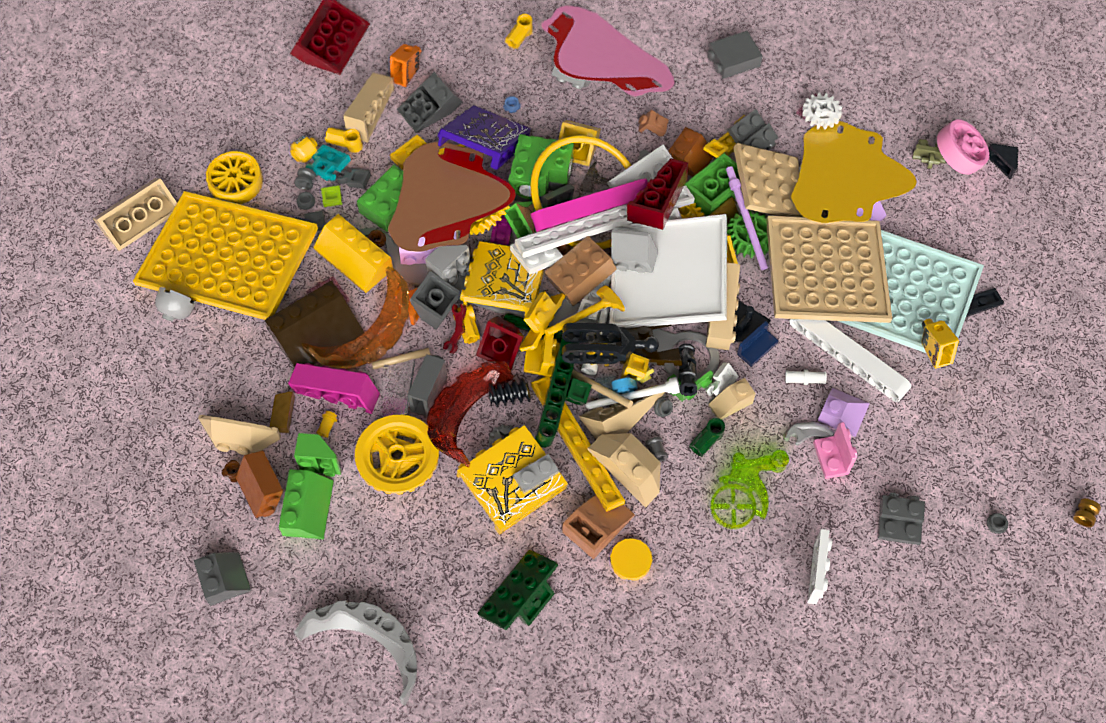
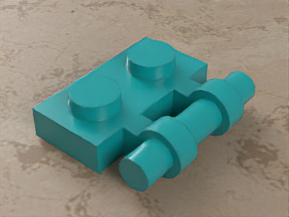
[305,144,351,181]

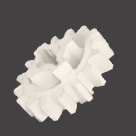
[802,93,842,130]

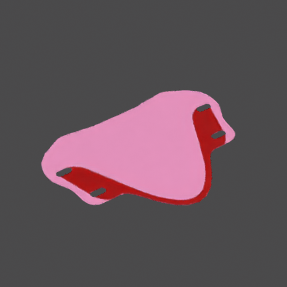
[541,6,674,96]

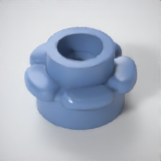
[503,96,521,113]

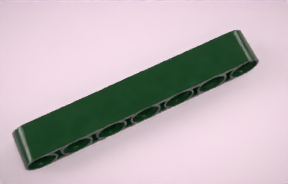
[535,332,582,448]

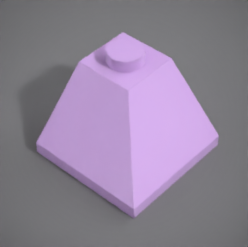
[818,388,870,437]

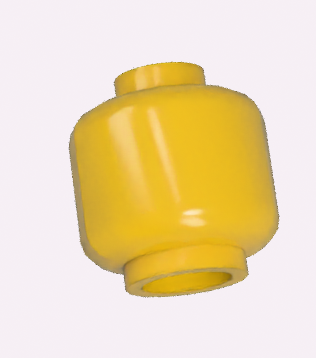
[290,136,318,163]

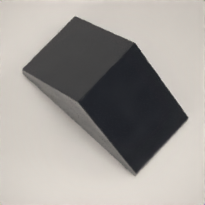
[988,143,1019,180]

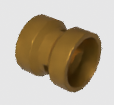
[1073,498,1101,527]

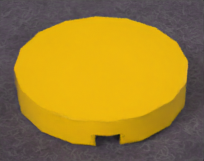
[610,538,652,580]

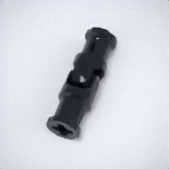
[678,344,697,396]

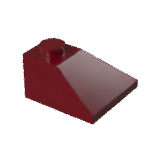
[476,316,524,371]

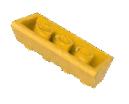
[313,214,393,293]

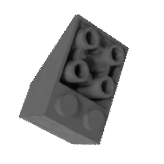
[397,72,463,133]

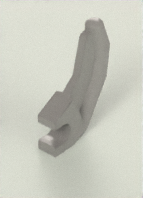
[785,422,834,446]

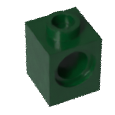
[565,378,592,406]

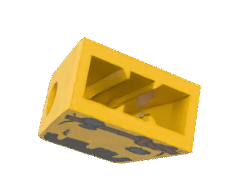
[921,318,959,369]

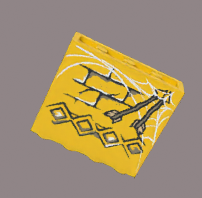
[460,241,545,316]
[457,425,568,535]

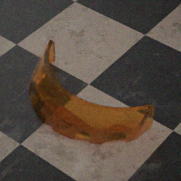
[302,266,410,369]

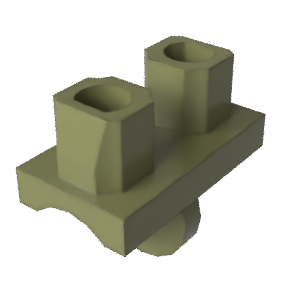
[912,139,946,169]

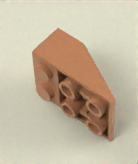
[562,495,635,559]

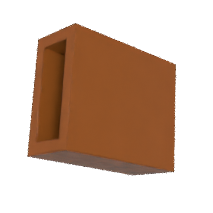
[236,450,283,518]

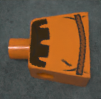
[390,44,421,87]

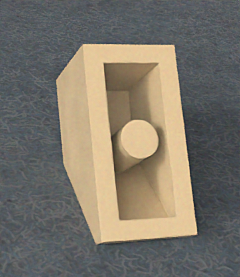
[709,378,756,419]

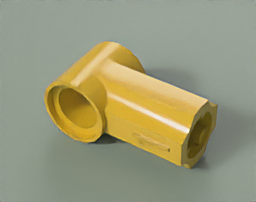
[505,14,533,49]
[325,127,363,153]
[453,304,480,344]

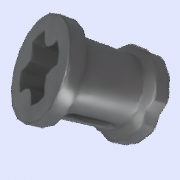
[645,437,668,462]

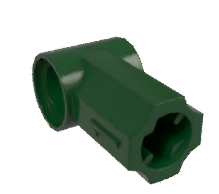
[689,418,725,457]

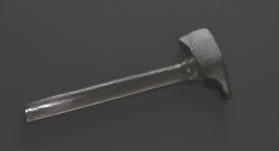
[580,161,611,193]

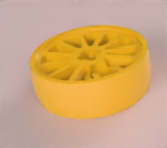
[206,151,263,204]

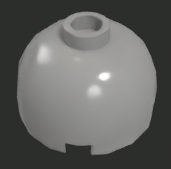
[155,287,196,322]

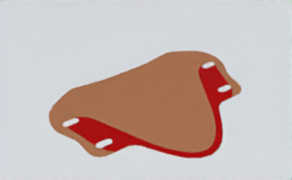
[388,142,516,252]

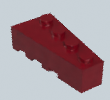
[627,158,688,230]

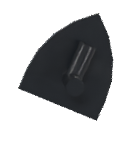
[733,301,771,342]

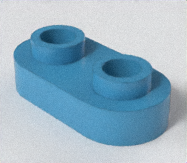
[611,378,638,394]

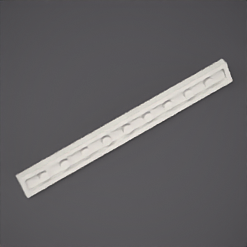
[515,186,695,258]

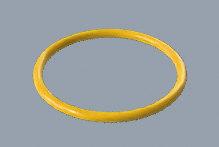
[530,135,632,250]

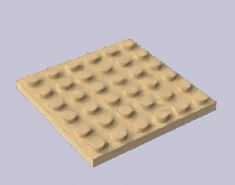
[766,216,892,323]

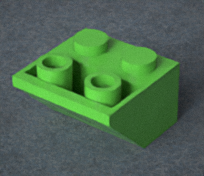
[294,433,342,477]

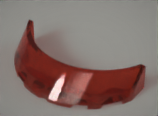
[427,361,514,468]

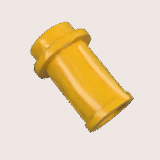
[316,411,337,438]

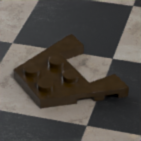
[616,325,682,366]

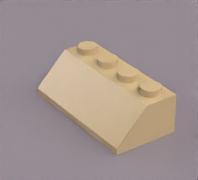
[93,178,177,251]

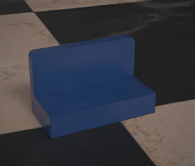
[737,321,779,367]

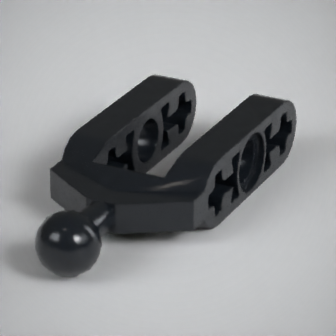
[562,323,659,364]

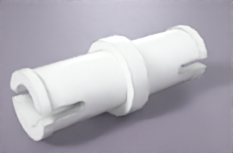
[785,369,827,385]

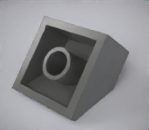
[409,271,461,330]
[193,552,251,606]

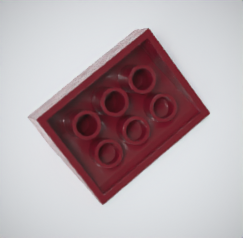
[290,0,370,75]

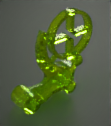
[710,450,789,530]

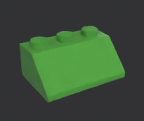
[685,153,742,216]
[278,469,334,539]

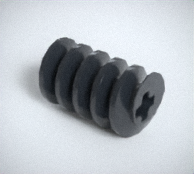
[488,378,531,408]

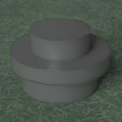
[296,192,315,210]
[654,397,673,417]
[987,513,1008,534]

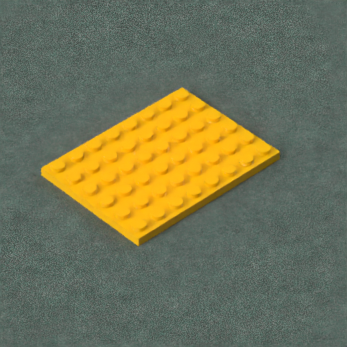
[133,191,318,320]

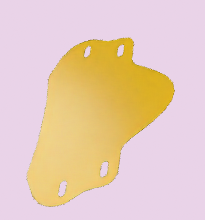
[791,121,917,223]

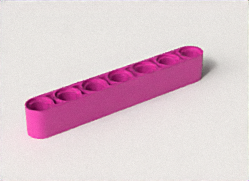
[530,178,648,232]

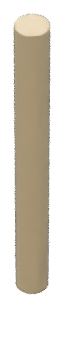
[571,369,633,408]

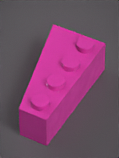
[288,363,380,414]

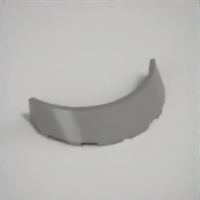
[294,601,417,706]

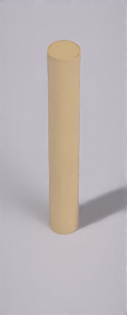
[371,348,430,370]

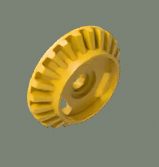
[355,415,439,494]

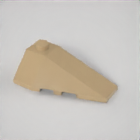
[579,386,665,439]

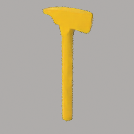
[544,285,625,337]

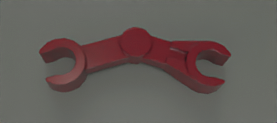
[443,304,467,354]

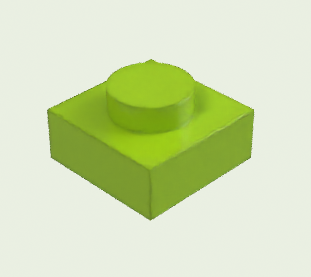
[321,186,342,207]

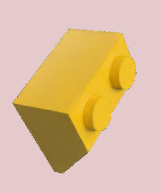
[558,120,601,166]

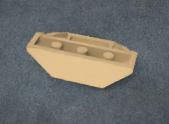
[198,415,281,455]
[587,433,661,507]

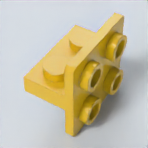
[523,334,563,377]

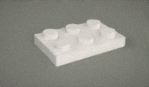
[808,529,832,604]

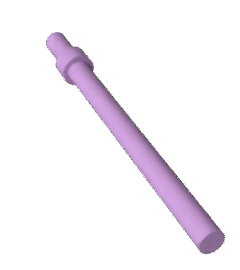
[726,166,768,270]

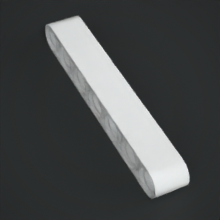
[790,319,911,402]

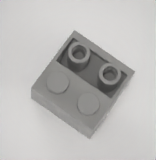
[425,245,470,286]

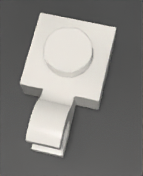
[705,362,739,397]

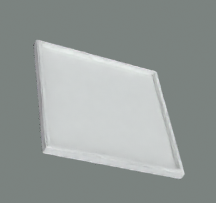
[609,214,727,328]

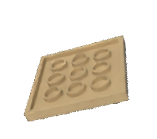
[733,143,804,217]

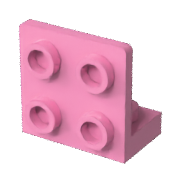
[813,422,857,479]

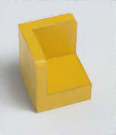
[620,353,649,379]

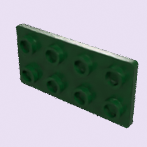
[477,550,559,630]

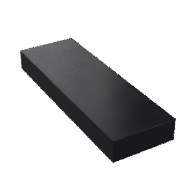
[966,288,1004,317]

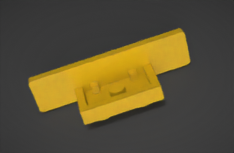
[519,291,565,352]

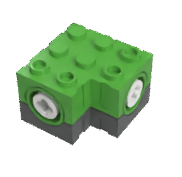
[509,134,574,202]

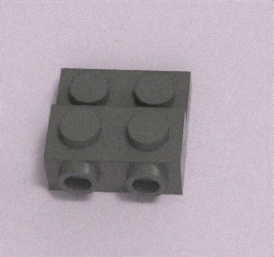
[727,109,778,150]
[878,493,925,545]

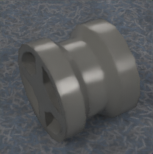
[294,167,316,190]

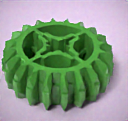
[727,210,769,259]

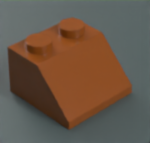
[668,127,714,177]

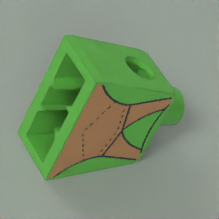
[505,201,537,238]

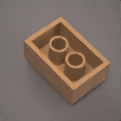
[544,236,617,306]

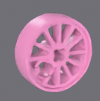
[937,120,989,175]

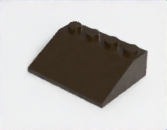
[264,280,365,368]

